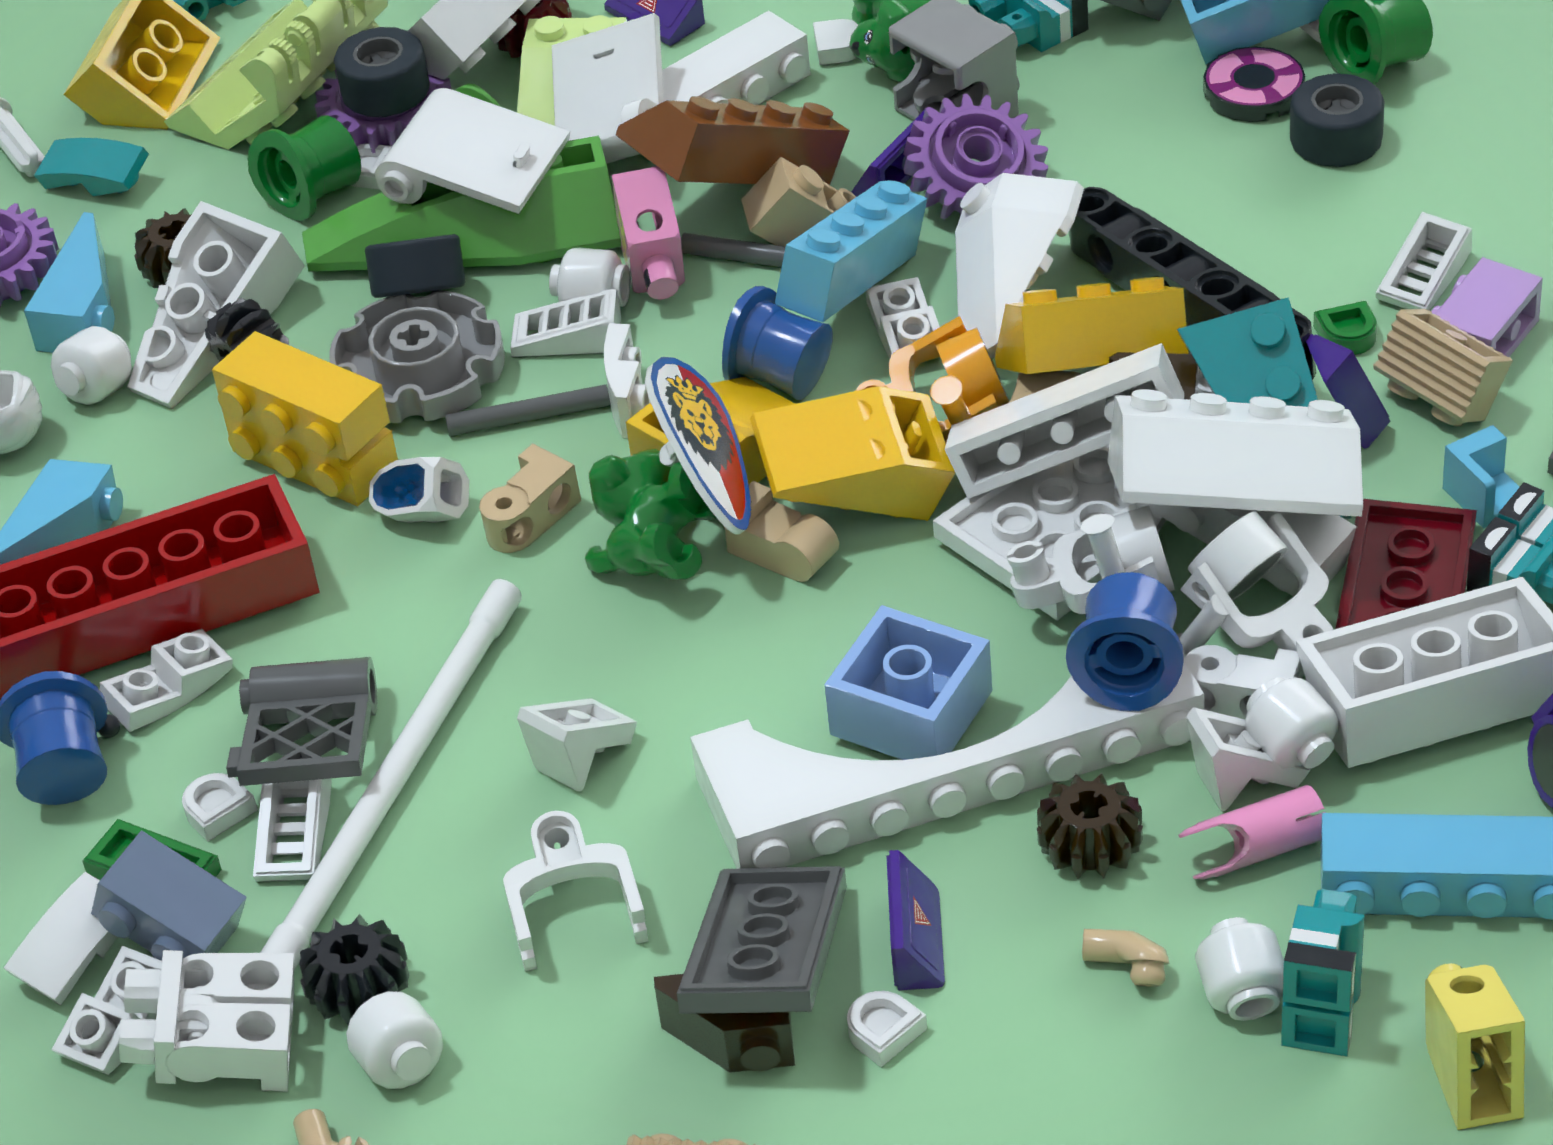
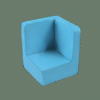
[1442,425,1519,528]

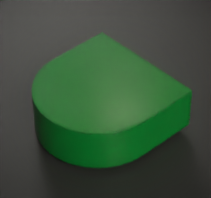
[1313,301,1377,355]

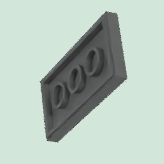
[677,866,847,1014]

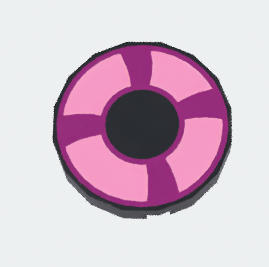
[1203,46,1306,122]

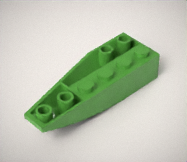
[302,135,622,272]

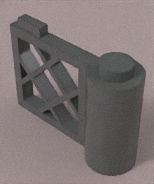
[226,657,377,786]

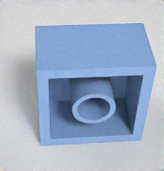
[824,605,993,760]

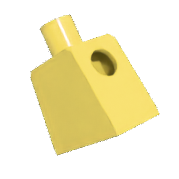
[1425,963,1525,1130]

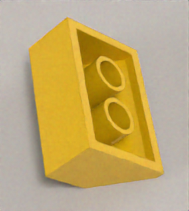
[63,0,220,130]
[995,277,1189,374]

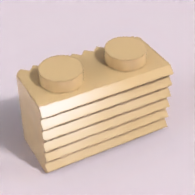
[1373,309,1513,426]

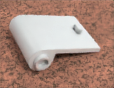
[552,13,664,164]
[375,88,570,214]

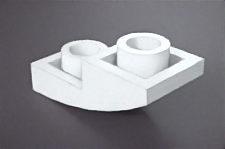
[866,277,940,358]
[604,323,650,439]
[100,629,233,732]
[4,872,117,1006]
[51,946,162,1075]

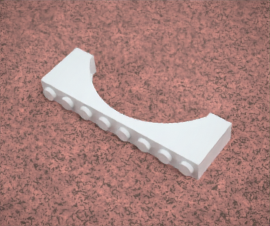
[690,661,1204,869]

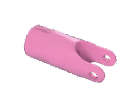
[1178,785,1326,880]

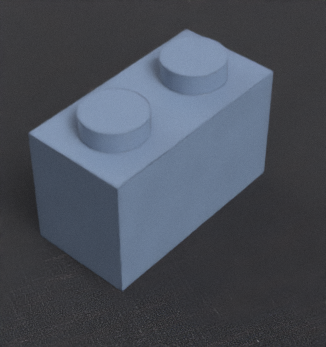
[91,830,247,961]

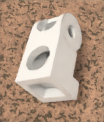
[1184,645,1303,719]

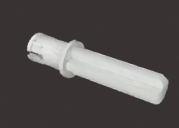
[0,97,45,177]

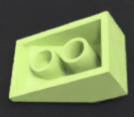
[517,15,627,126]

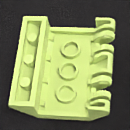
[164,0,388,150]

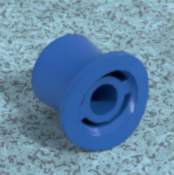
[722,286,833,400]
[1066,572,1184,711]
[0,671,108,805]

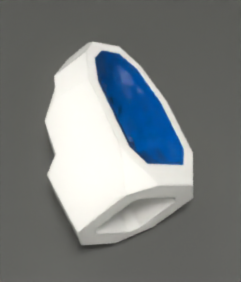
[369,457,470,523]

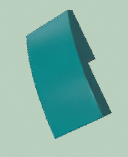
[34,138,149,197]

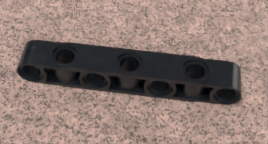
[1069,187,1316,380]

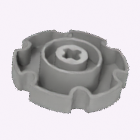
[329,290,505,423]

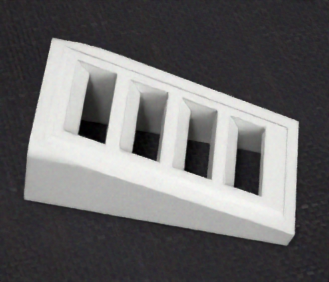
[1376,212,1472,311]
[510,289,621,357]
[253,778,332,882]

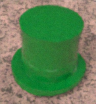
[1318,0,1433,84]
[247,115,361,221]

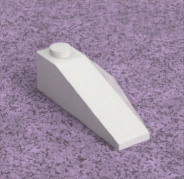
[955,173,1084,359]
[127,201,305,409]

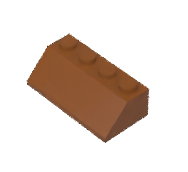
[615,96,850,185]

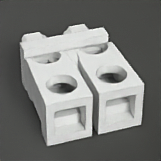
[119,950,294,1092]

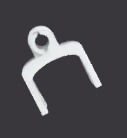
[503,811,648,972]

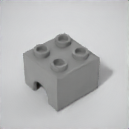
[889,0,1020,120]

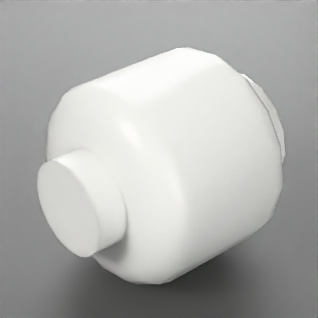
[549,248,631,307]
[51,326,132,405]
[1245,677,1339,769]
[1195,917,1284,1021]
[346,991,443,1089]

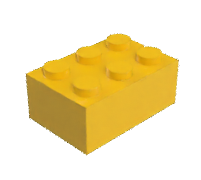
[212,331,398,507]

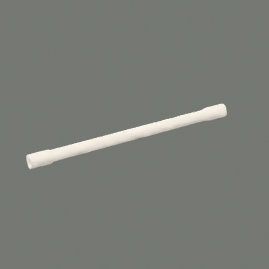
[260,579,522,970]

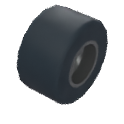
[334,27,430,117]
[1290,73,1385,167]
[365,234,465,298]

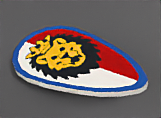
[645,357,751,535]

